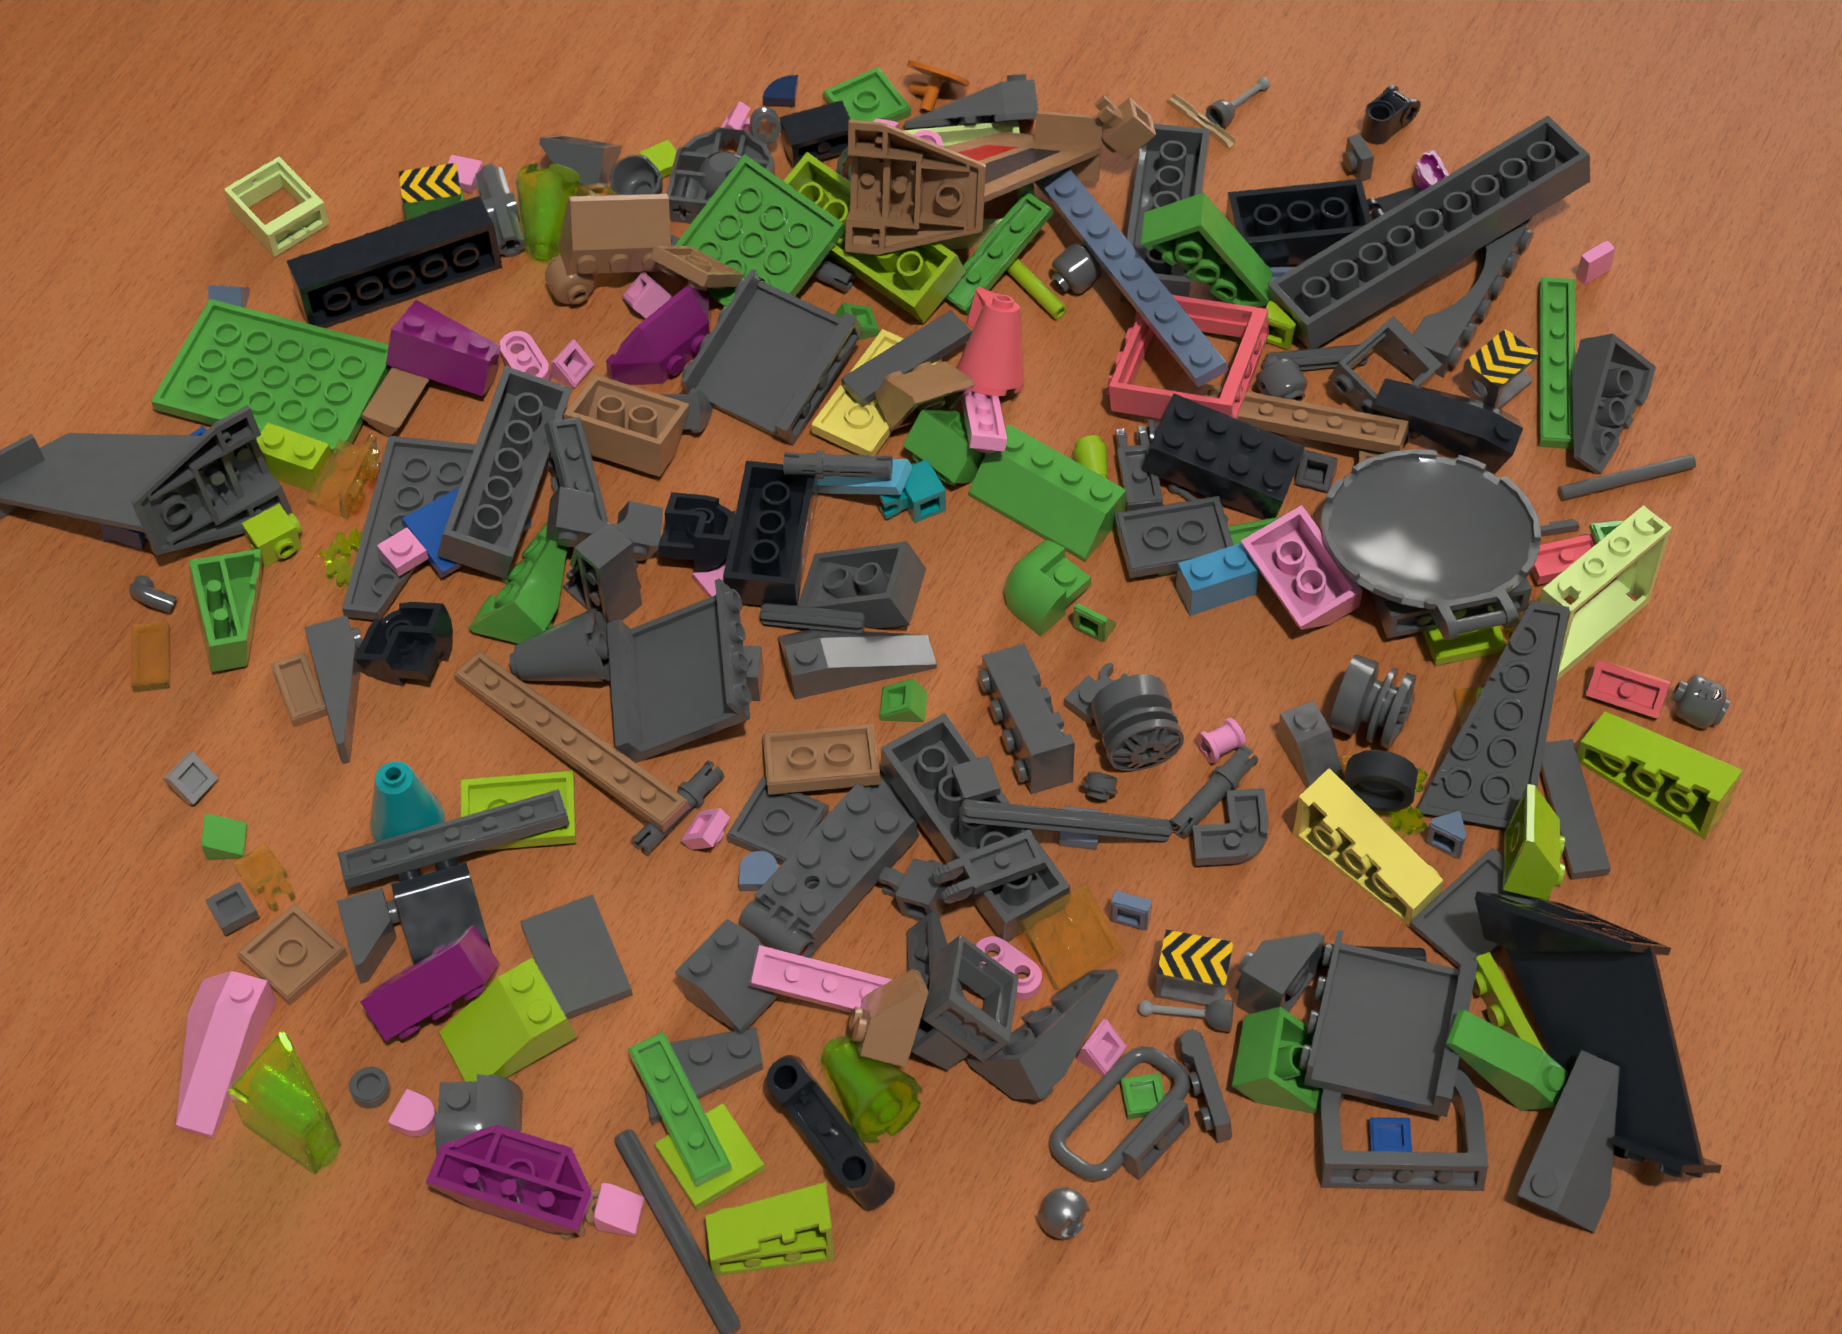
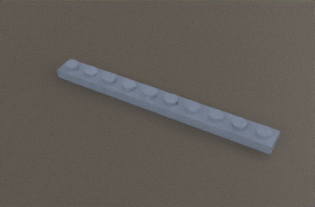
[1034,167,1228,387]

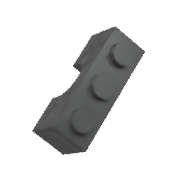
[546,486,663,561]

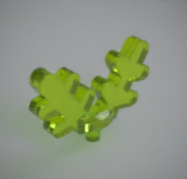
[319,529,362,587]
[1387,768,1428,835]

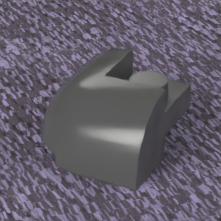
[435,1074,523,1155]

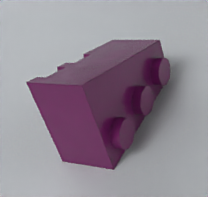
[386,300,501,396]
[360,924,499,1041]

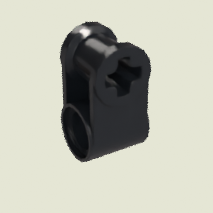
[1361,84,1421,145]

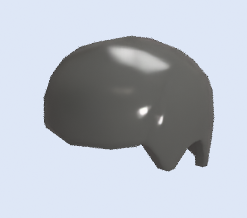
[610,155,663,195]

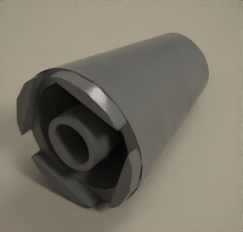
[510,609,611,682]

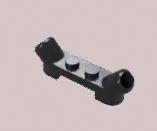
[766,1055,895,1209]

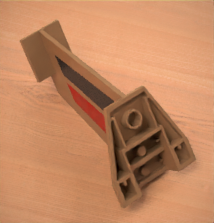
[845,111,1103,255]

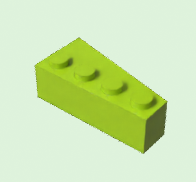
[1577,711,1743,840]

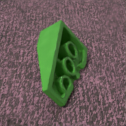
[468,522,568,644]

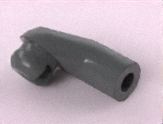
[129,575,177,614]

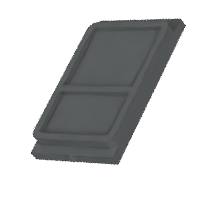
[1409,847,1551,968]

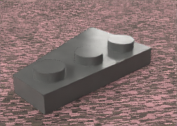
[646,1027,763,1125]

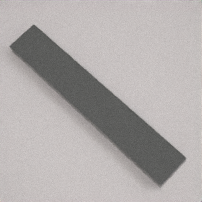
[337,789,569,889]

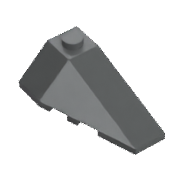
[1572,333,1656,474]
[967,969,1119,1101]
[1517,1050,1619,1233]

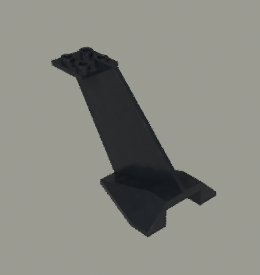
[1475,891,1722,1178]

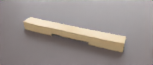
[1166,92,1236,149]

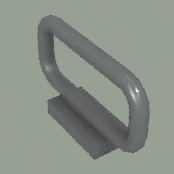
[1050,1046,1190,1180]

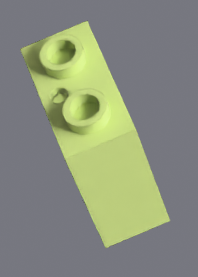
[224,157,329,257]

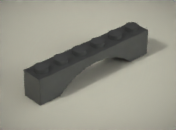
[1413,217,1534,378]

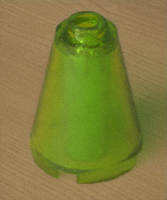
[516,163,582,261]
[820,1036,923,1143]

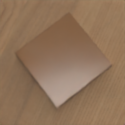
[236,903,348,1006]

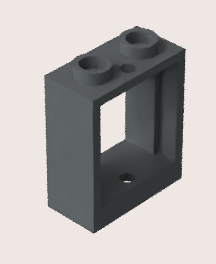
[1329,316,1442,417]
[923,935,1019,1062]

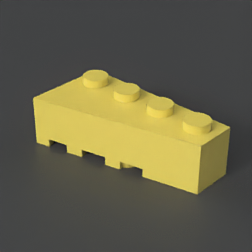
[1293,768,1443,928]

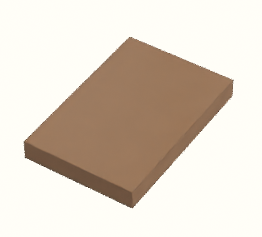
[763,724,881,795]

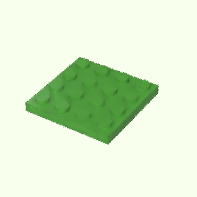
[675,154,846,307]

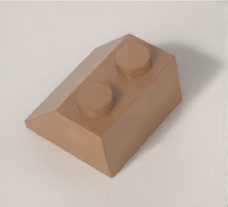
[874,361,975,430]
[849,969,929,1067]

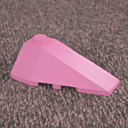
[176,971,276,1139]

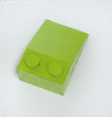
[439,957,577,1082]

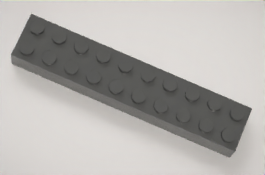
[1268,116,1591,349]

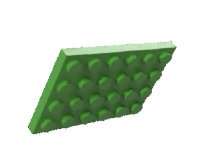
[151,299,392,460]

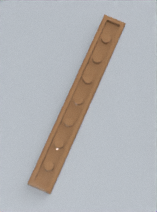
[454,651,690,833]

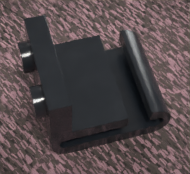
[391,857,492,965]

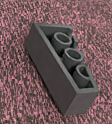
[978,643,1075,794]

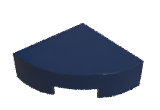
[763,75,799,107]

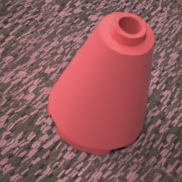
[956,294,1024,396]

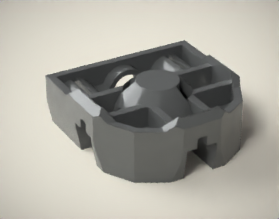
[666,127,775,224]

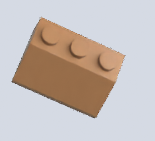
[558,194,671,275]
[564,374,690,477]

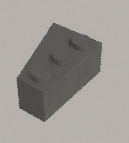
[563,522,642,623]

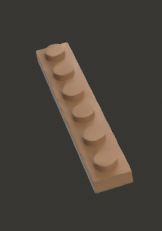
[1200,384,1409,453]

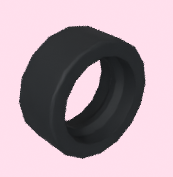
[1344,750,1418,812]

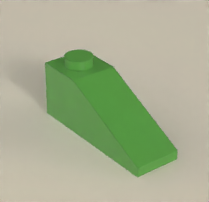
[1446,1010,1569,1111]

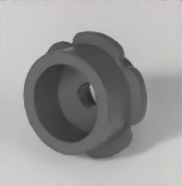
[1082,771,1118,800]

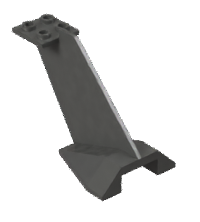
[0,405,292,555]

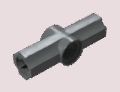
[475,164,525,257]

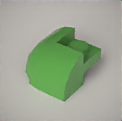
[1004,540,1091,637]

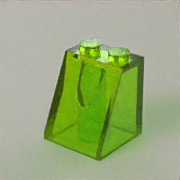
[228,1031,341,1175]

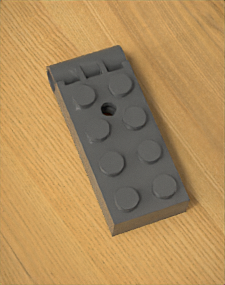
[739,783,919,958]

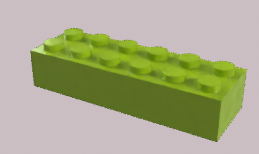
[784,152,966,323]

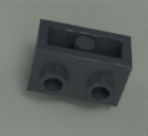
[780,100,851,167]

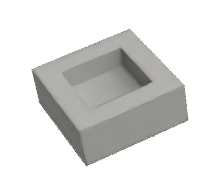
[163,752,218,805]

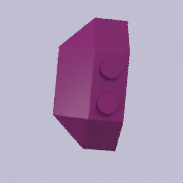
[606,285,711,385]
[426,1124,593,1233]

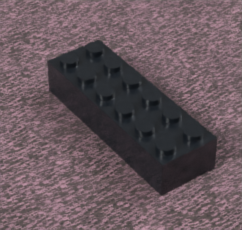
[287,196,503,328]

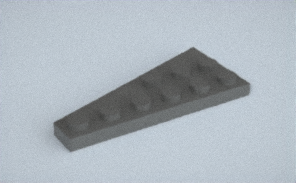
[342,436,476,620]
[1416,600,1570,828]

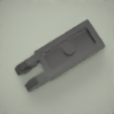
[1115,426,1163,511]
[932,830,1046,904]
[1179,1029,1232,1143]

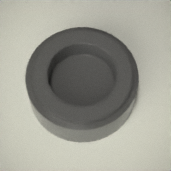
[349,1067,391,1109]

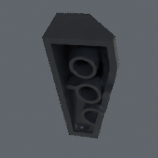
[1372,378,1523,474]

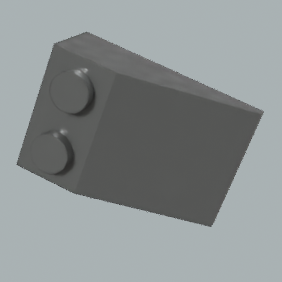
[798,541,926,629]

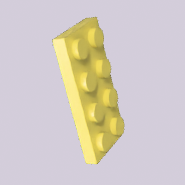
[811,329,942,456]

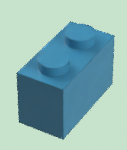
[1176,544,1259,616]

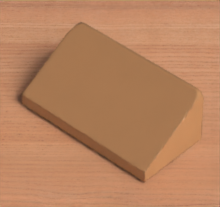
[360,367,429,437]

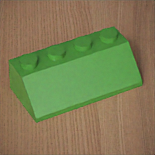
[968,424,1126,562]

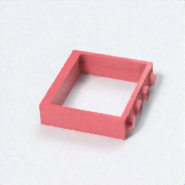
[1105,295,1269,419]

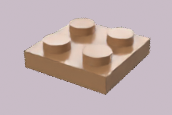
[650,246,744,291]

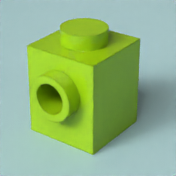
[241,503,303,567]

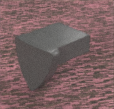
[661,390,713,433]

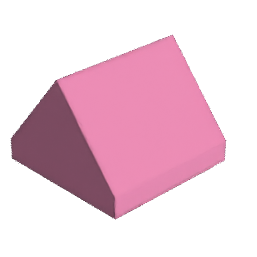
[550,339,595,388]
[1076,1019,1127,1075]

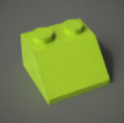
[1503,784,1565,900]

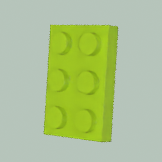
[461,771,577,851]

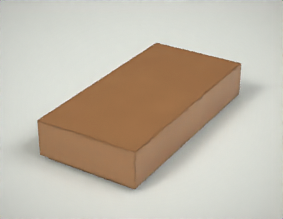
[270,652,328,727]

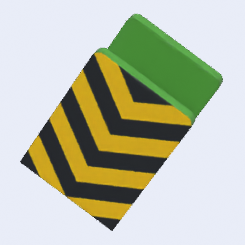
[399,163,464,220]

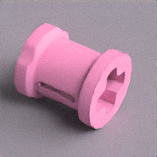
[1197,718,1246,764]

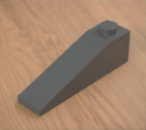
[304,615,362,764]
[907,911,970,1070]

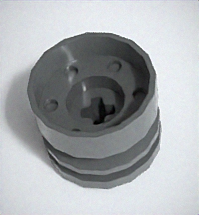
[1329,654,1416,749]
[1091,674,1184,771]

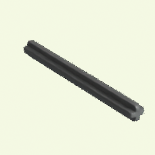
[959,800,1173,841]
[615,1129,741,1334]

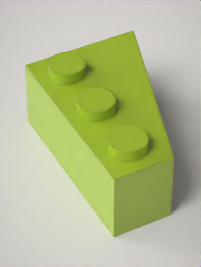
[705,1182,835,1277]

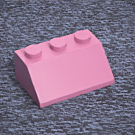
[1240,505,1363,630]

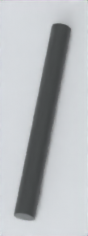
[1558,454,1696,500]

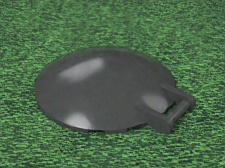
[1321,449,1541,640]

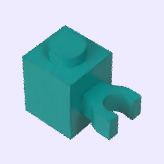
[879,459,946,523]

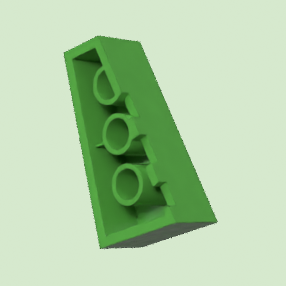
[1141,192,1272,308]

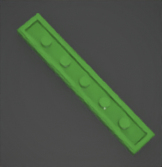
[1539,277,1576,449]

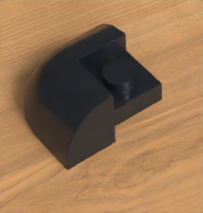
[658,492,735,572]
[355,602,453,686]

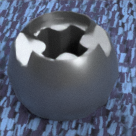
[1038,1187,1090,1239]

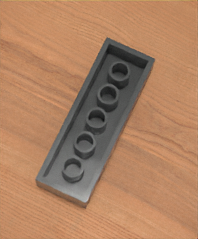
[1120,124,1210,303]
[437,366,572,579]
[880,713,1070,941]

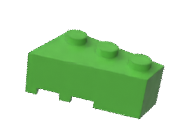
[189,549,262,672]

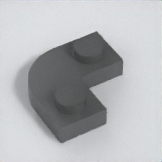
[1192,788,1269,866]

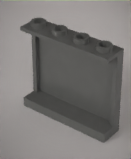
[681,269,863,446]
[607,578,752,763]
[1299,930,1478,1117]

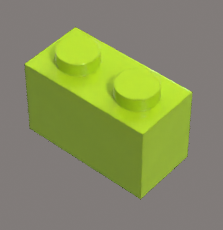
[256,423,336,495]

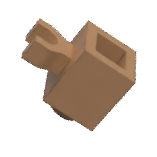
[1095,95,1156,160]

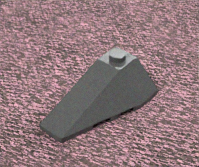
[904,74,1038,130]
[778,629,937,699]

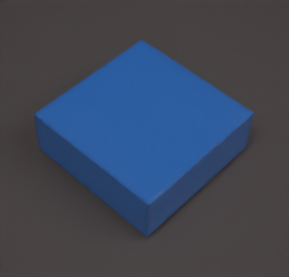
[1369,1117,1412,1152]

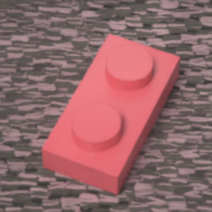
[1531,534,1596,585]
[1586,658,1670,719]

